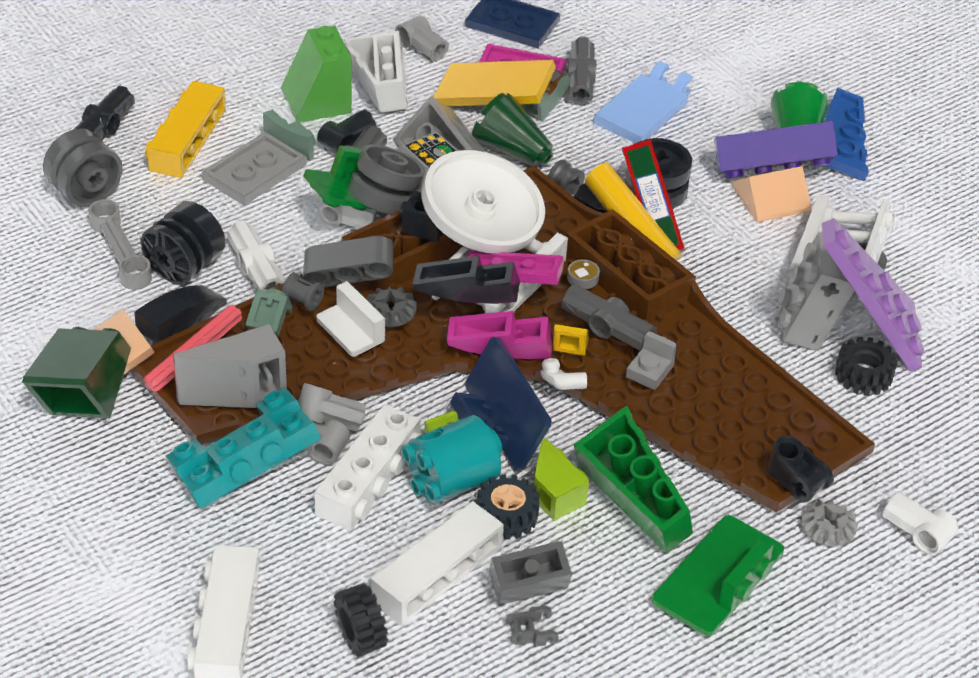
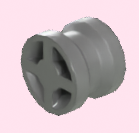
[548,159,585,196]

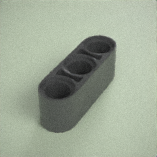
[303,236,394,287]

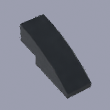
[412,256,520,304]
[134,285,227,343]

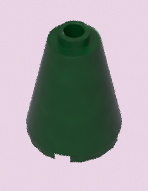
[472,93,554,167]

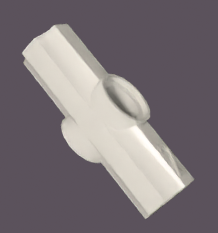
[227,221,285,291]

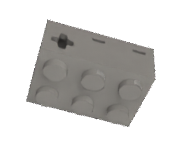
[778,232,854,351]

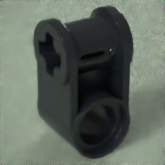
[767,436,834,503]

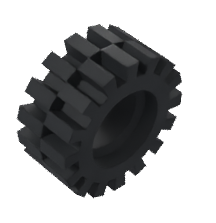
[835,337,898,396]
[333,583,388,657]

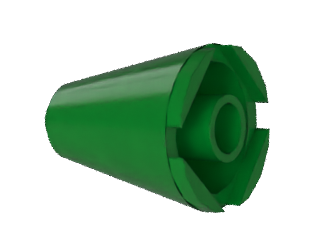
[771,82,828,128]

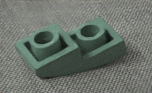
[263,109,315,161]

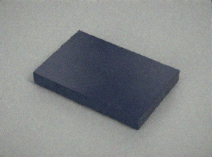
[465,0,560,49]

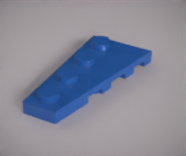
[822,88,869,182]

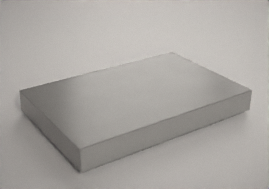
[202,132,307,206]

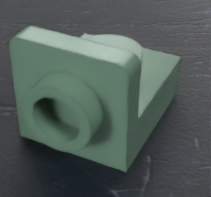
[245,289,293,337]

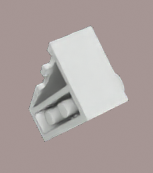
[344,31,408,112]

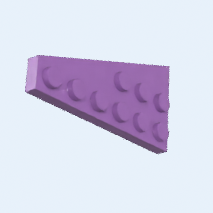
[822,218,924,372]

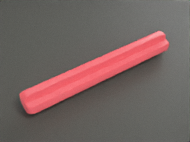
[144,305,242,392]

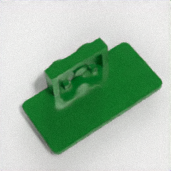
[303,145,387,214]
[652,515,784,636]

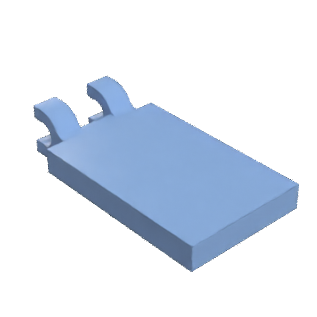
[594,61,692,143]

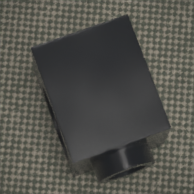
[399,190,443,243]

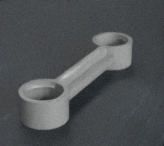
[88,199,152,290]

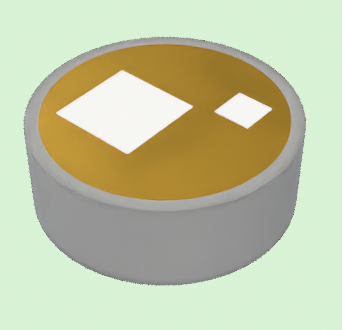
[567,259,600,289]

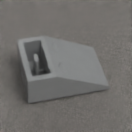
[173,324,287,408]

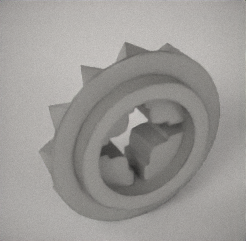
[801,499,858,546]

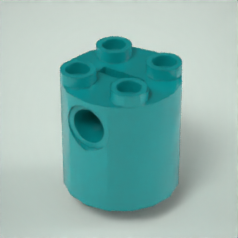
[401,415,502,504]

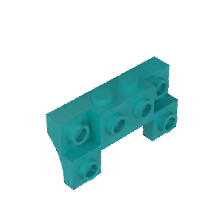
[165,387,322,509]

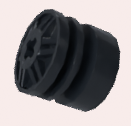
[140,201,226,285]

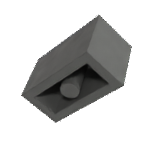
[489,541,572,605]

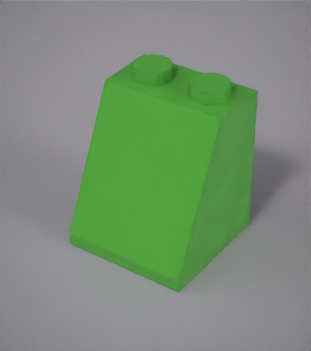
[282,25,352,122]

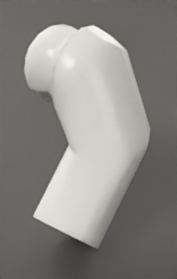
[540,358,587,390]

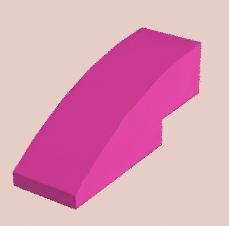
[447,311,553,359]

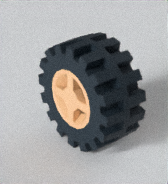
[476,474,540,540]

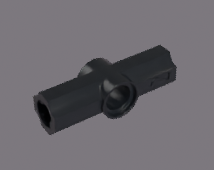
[74,85,135,139]

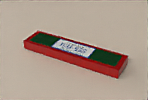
[622,139,685,253]

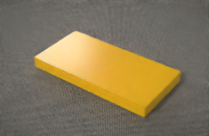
[434,60,556,106]

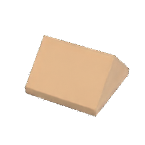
[732,166,811,222]

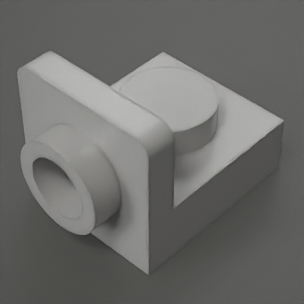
[626,331,676,390]

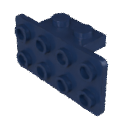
[450,337,552,471]

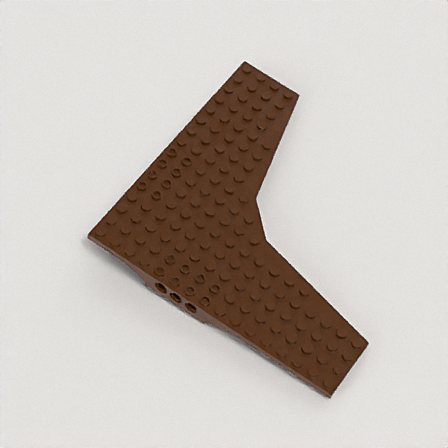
[130,165,875,512]

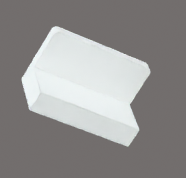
[317,281,385,357]

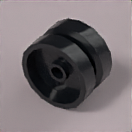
[625,138,692,209]

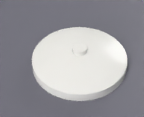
[421,150,545,254]

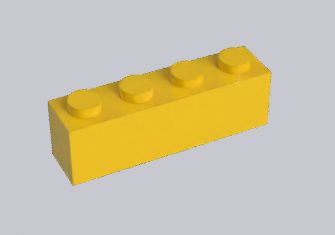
[145,80,226,178]

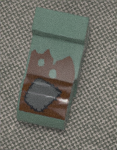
[521,69,570,122]

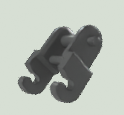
[506,606,559,647]

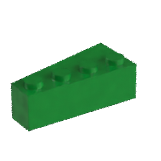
[573,405,693,554]

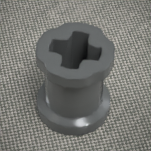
[282,272,324,311]

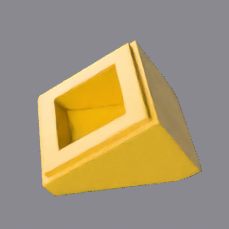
[553,324,589,356]

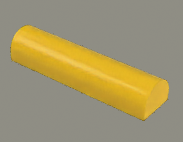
[585,162,682,261]

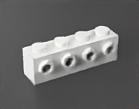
[315,404,422,531]

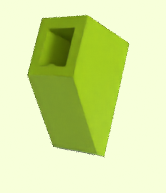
[534,438,589,521]

